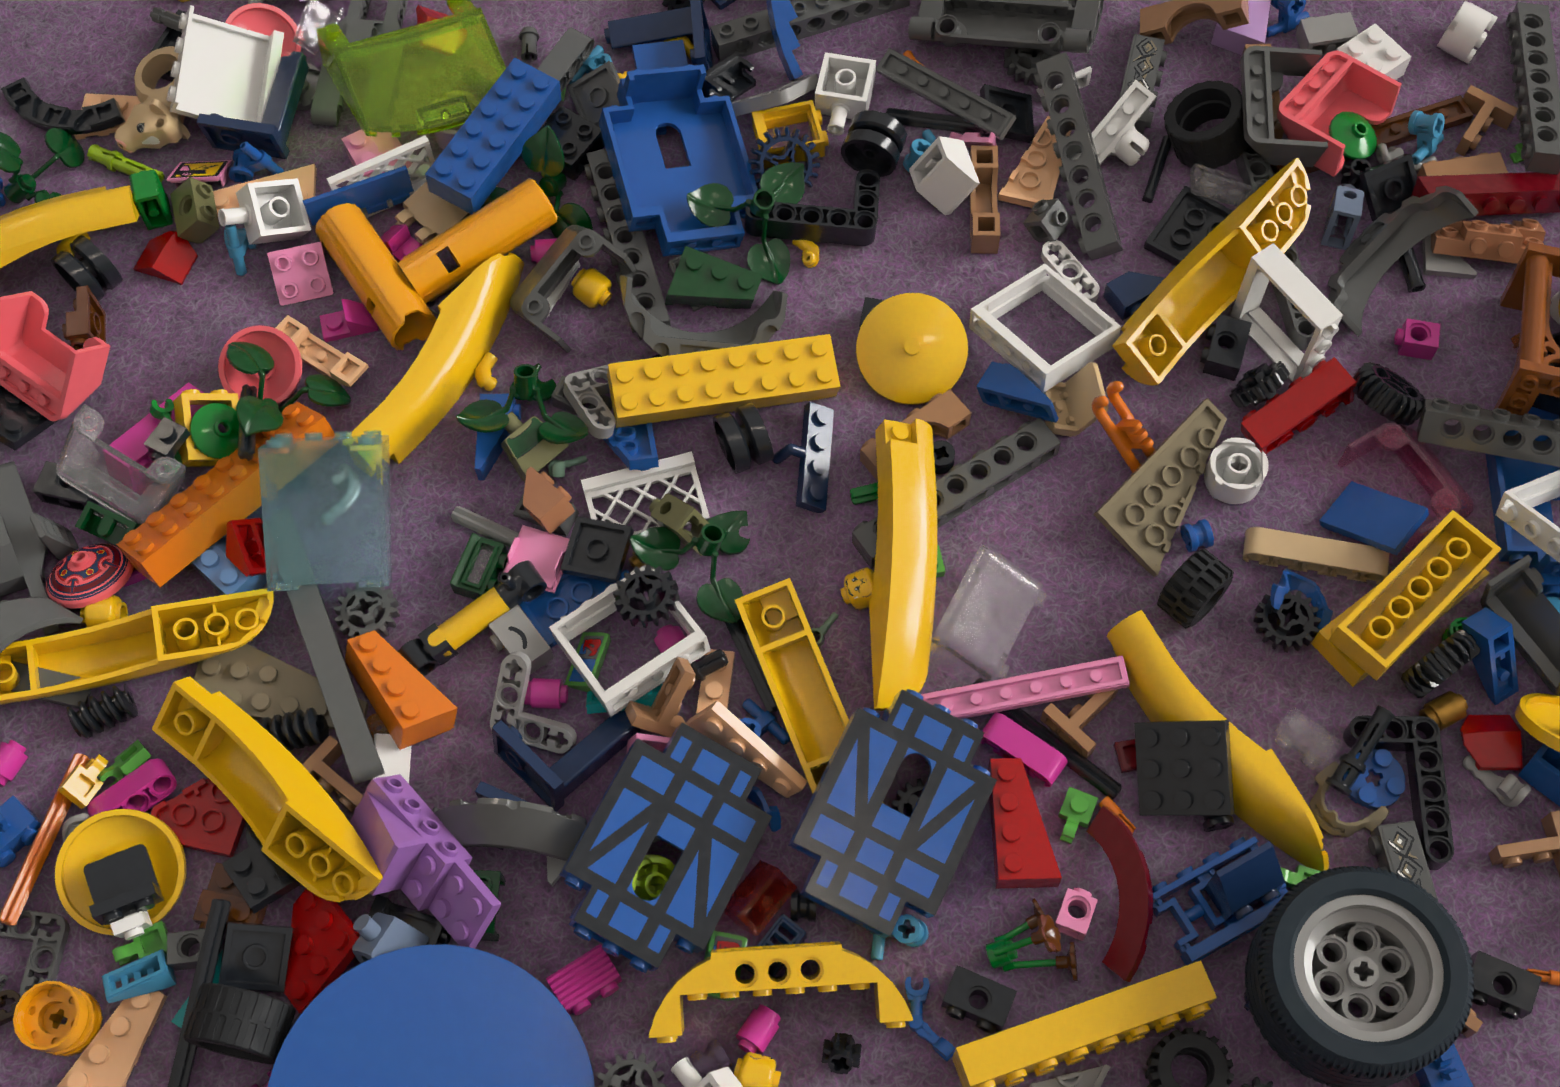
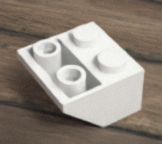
[909,136,980,215]

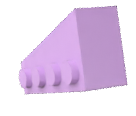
[1211,0,1271,55]

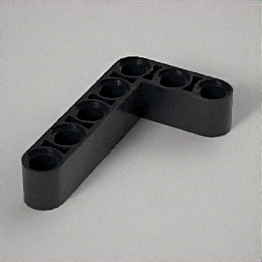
[745,169,880,246]
[1343,715,1454,870]

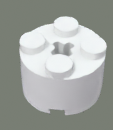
[1437,0,1498,64]
[1204,438,1269,504]

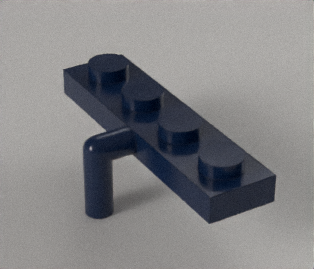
[772,401,834,513]

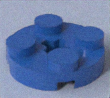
[1342,749,1406,810]

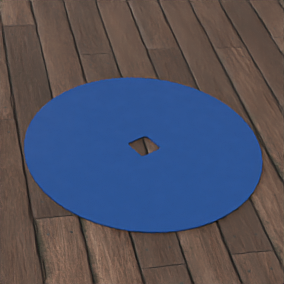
[268,944,595,1087]

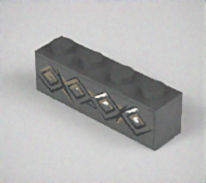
[1119,34,1167,135]
[1368,820,1438,901]

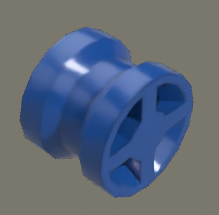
[1180,519,1214,553]

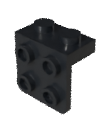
[84,844,164,925]

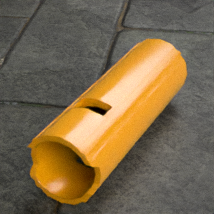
[398,178,558,303]
[315,203,436,350]

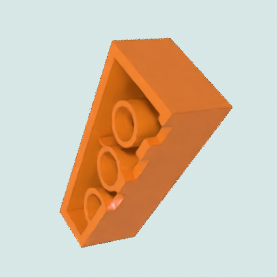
[345,630,458,750]

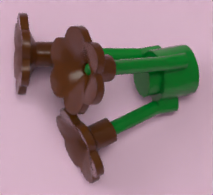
[986,898,1078,981]

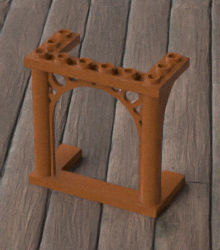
[1494,242,1560,416]

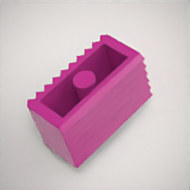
[546,944,622,1016]

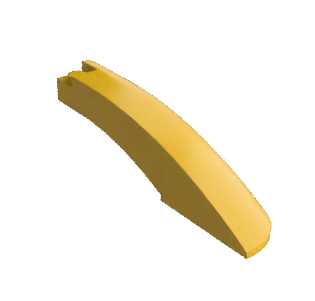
[1112,158,1311,386]
[0,185,140,269]
[343,252,524,477]
[869,419,938,711]
[735,578,884,804]
[0,587,274,705]
[1107,610,1329,871]
[152,676,383,902]

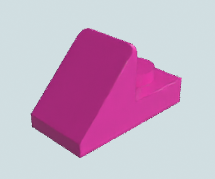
[380,224,422,262]
[319,299,379,342]

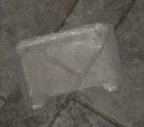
[56,404,187,525]
[930,544,1047,682]

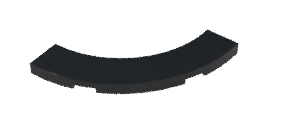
[1,77,125,135]

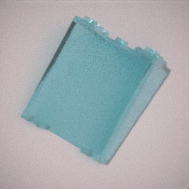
[258,430,392,591]

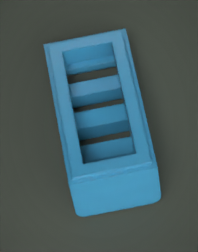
[102,949,177,1003]

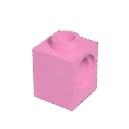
[1054,888,1098,941]

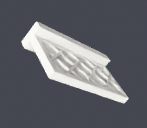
[326,135,435,218]
[581,451,710,535]

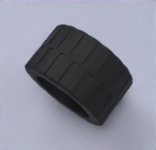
[1164,80,1248,170]
[183,983,296,1064]

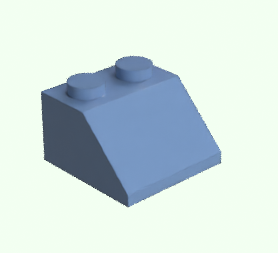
[191,538,278,595]

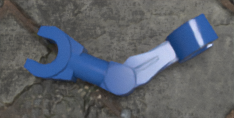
[905,977,956,1062]

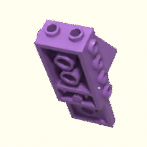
[350,774,501,949]

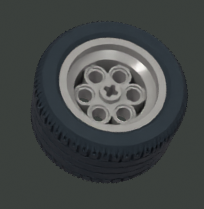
[1245,866,1474,1087]

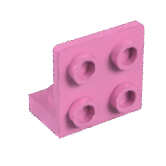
[267,241,334,306]

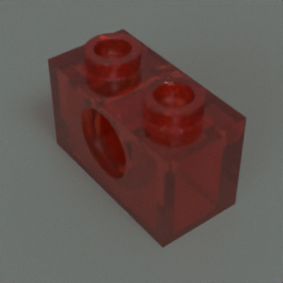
[724,860,797,936]

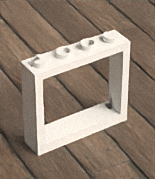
[1230,243,1343,382]
[969,264,1121,393]
[1496,470,1560,563]
[549,565,711,717]

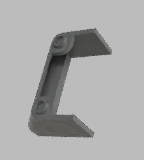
[1240,46,1328,167]
[510,225,636,353]
[1480,555,1560,696]

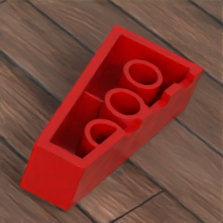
[1241,357,1356,454]
[988,758,1062,889]

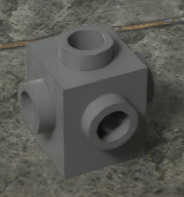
[1023,199,1072,242]

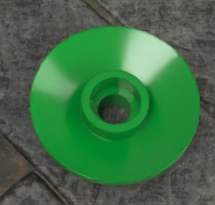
[1329,112,1377,160]
[190,403,239,459]

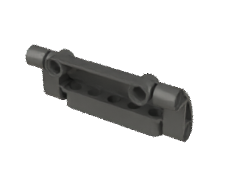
[908,0,1104,55]

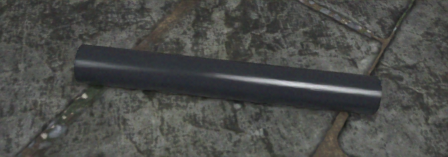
[1142,135,1172,203]

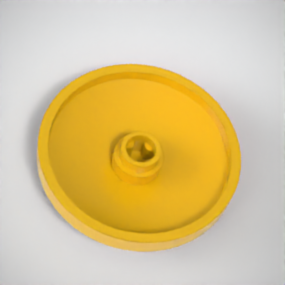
[856,293,968,405]
[1515,693,1560,752]
[55,809,187,935]

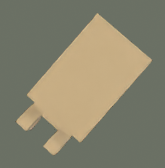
[395,181,498,245]

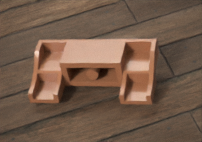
[1431,218,1546,264]

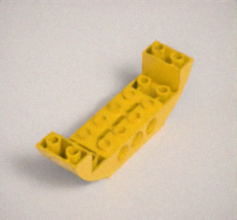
[649,941,913,1043]

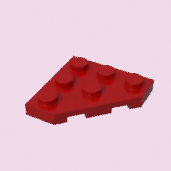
[151,778,246,858]
[284,888,360,1014]

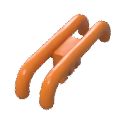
[1091,381,1155,473]

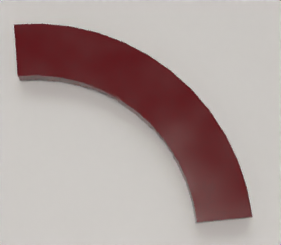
[1086,806,1153,982]

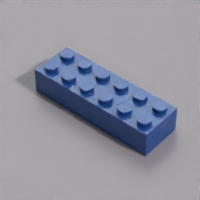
[425,58,561,214]

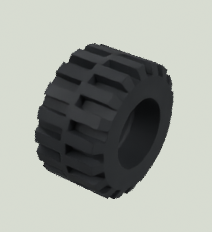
[1157,549,1234,629]
[1145,1028,1234,1087]

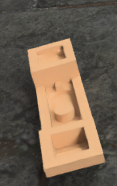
[276,315,369,387]

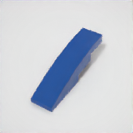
[766,0,803,81]

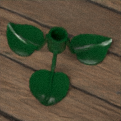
[480,125,593,238]
[0,128,85,203]
[686,162,805,285]
[226,342,352,437]
[456,363,588,444]
[630,510,750,623]

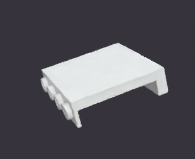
[167,5,284,123]

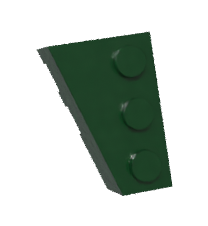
[665,246,763,309]

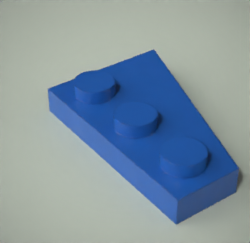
[597,422,659,471]

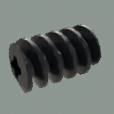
[66,684,138,739]
[261,707,329,751]

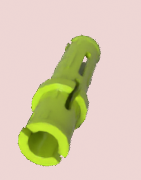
[87,144,165,182]

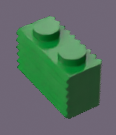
[129,170,173,230]

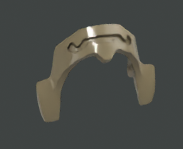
[1310,761,1390,837]

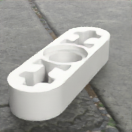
[1041,240,1100,302]

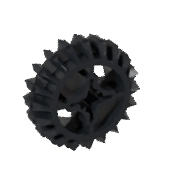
[1353,362,1425,426]
[1401,629,1480,698]

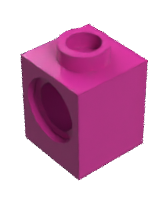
[1394,318,1440,360]

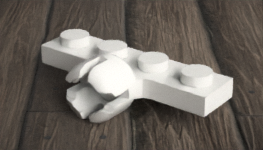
[1071,80,1156,180]

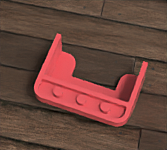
[1277,51,1402,177]
[0,291,110,421]

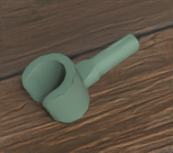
[548,455,587,477]
[811,612,839,647]

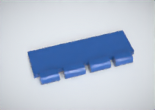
[303,165,414,226]

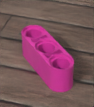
[980,712,1068,787]
[87,758,177,817]

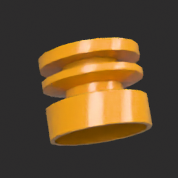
[13,981,103,1057]

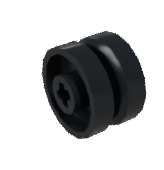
[841,110,907,177]
[51,235,123,301]
[713,402,774,474]

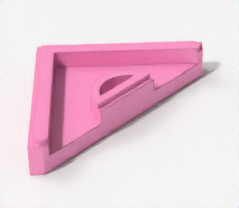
[949,132,997,148]

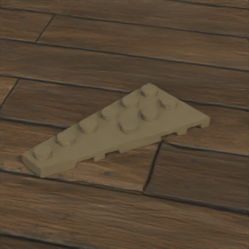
[1093,398,1227,577]
[194,644,369,730]

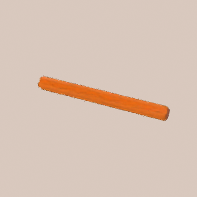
[0,753,90,926]

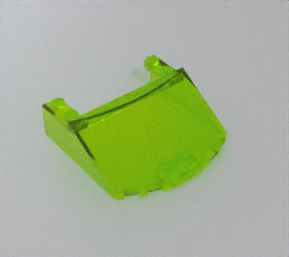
[316,0,506,137]

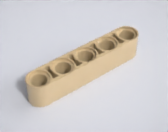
[1243,527,1389,584]

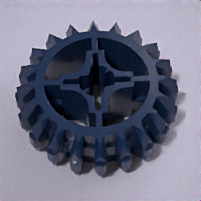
[748,126,820,194]

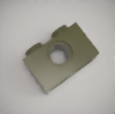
[170,177,220,244]

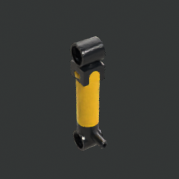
[398,560,547,676]

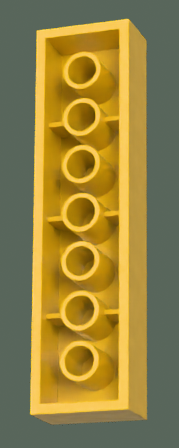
[607,334,841,428]
[952,960,1217,1087]

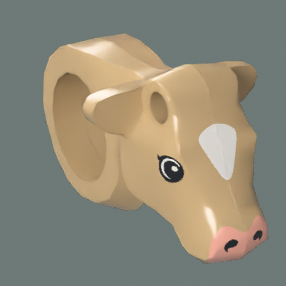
[114,46,190,154]

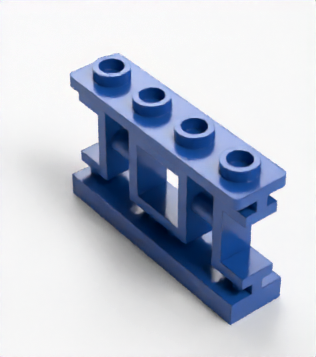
[1152,836,1288,965]

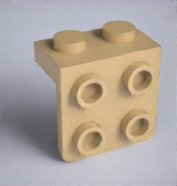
[1044,362,1108,437]

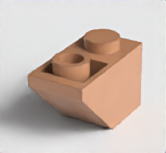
[523,466,575,534]

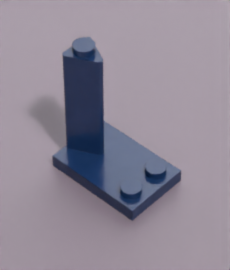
[604,0,713,71]
[196,51,309,159]
[492,710,640,812]

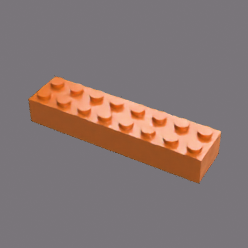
[116,401,340,588]

